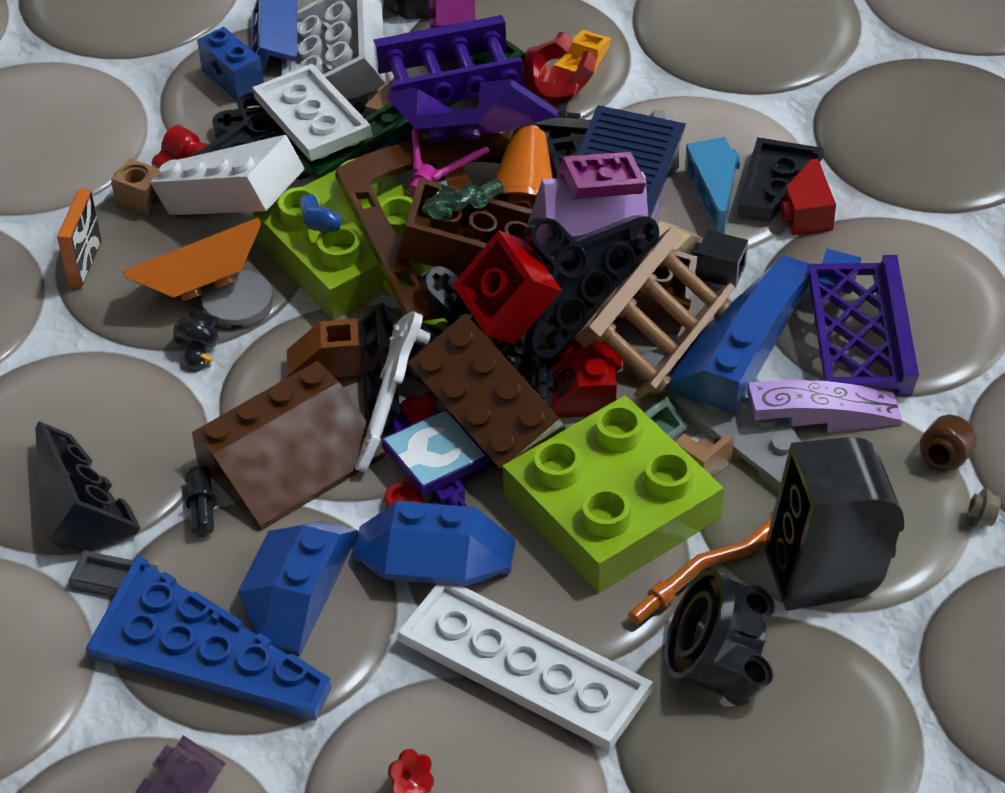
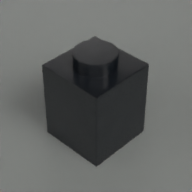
[692,230,748,289]

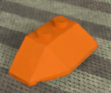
[122,218,261,302]

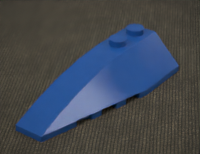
[666,255,810,414]

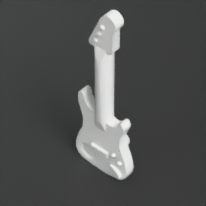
[355,311,430,473]

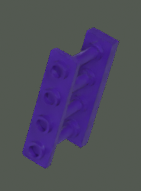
[373,15,524,113]

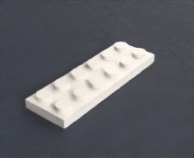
[398,584,653,751]

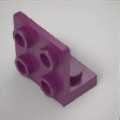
[556,152,646,199]

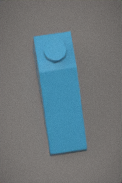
[685,137,740,234]

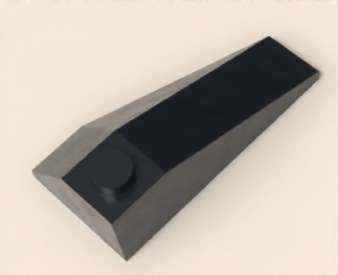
[35,421,140,552]

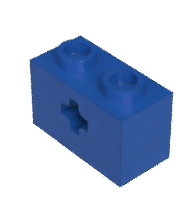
[197,26,264,101]

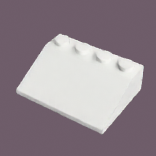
[282,0,386,99]

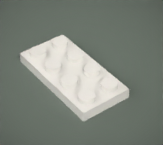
[252,64,373,162]

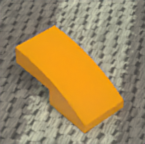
[553,30,611,72]

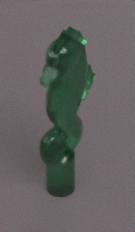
[422,179,504,220]

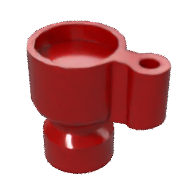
[152,125,208,168]

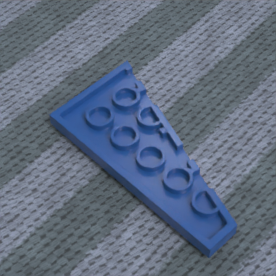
[86,554,332,721]

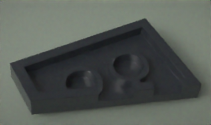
[737,137,824,220]

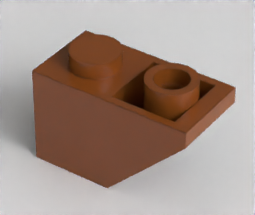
[287,318,362,378]

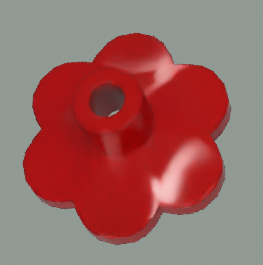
[400,392,440,424]
[388,749,434,793]

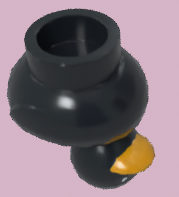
[173,308,219,371]

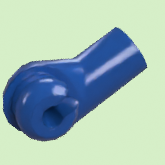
[300,195,342,233]

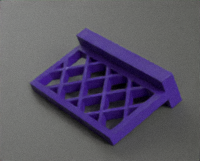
[807,255,919,396]

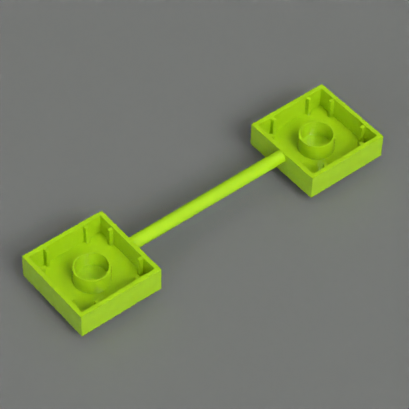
[253,158,724,593]

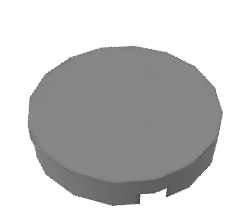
[201,270,273,329]

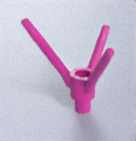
[408,129,489,197]

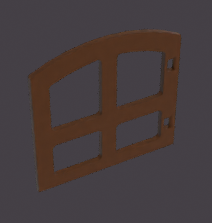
[335,136,556,321]

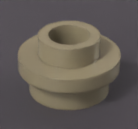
[968,488,1001,528]

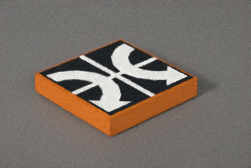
[57,188,102,289]

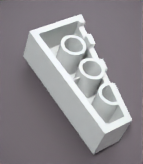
[150,135,305,215]

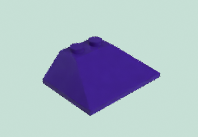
[388,79,559,143]

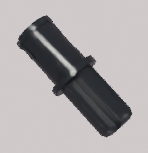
[185,466,217,537]

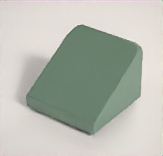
[644,397,689,439]

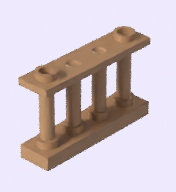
[574,227,736,399]

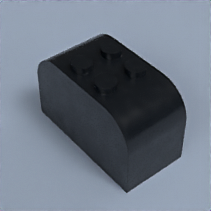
[764,437,904,611]

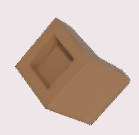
[676,434,734,478]

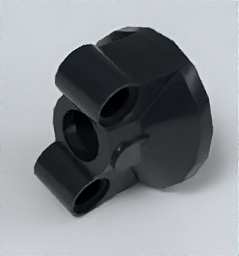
[664,569,775,706]

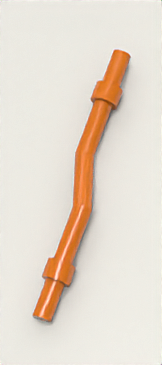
[628,510,774,625]

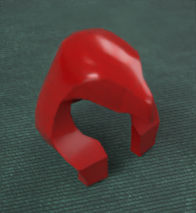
[523,32,596,112]

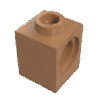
[111,158,162,216]

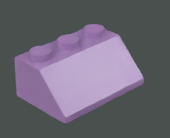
[525,172,648,263]

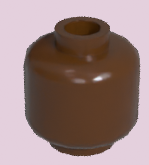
[920,414,976,471]

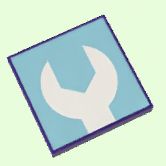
[382,409,488,496]

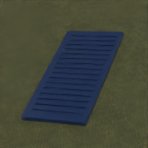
[576,105,686,218]

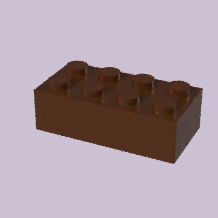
[407,313,566,473]

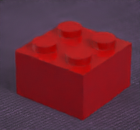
[452,230,562,344]

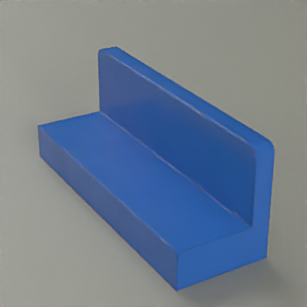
[251,0,297,73]

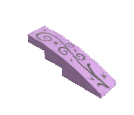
[747,380,902,433]

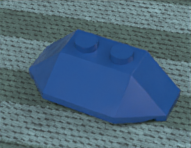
[353,501,515,586]
[238,521,358,657]

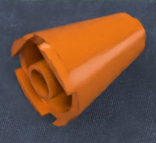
[487,124,553,209]

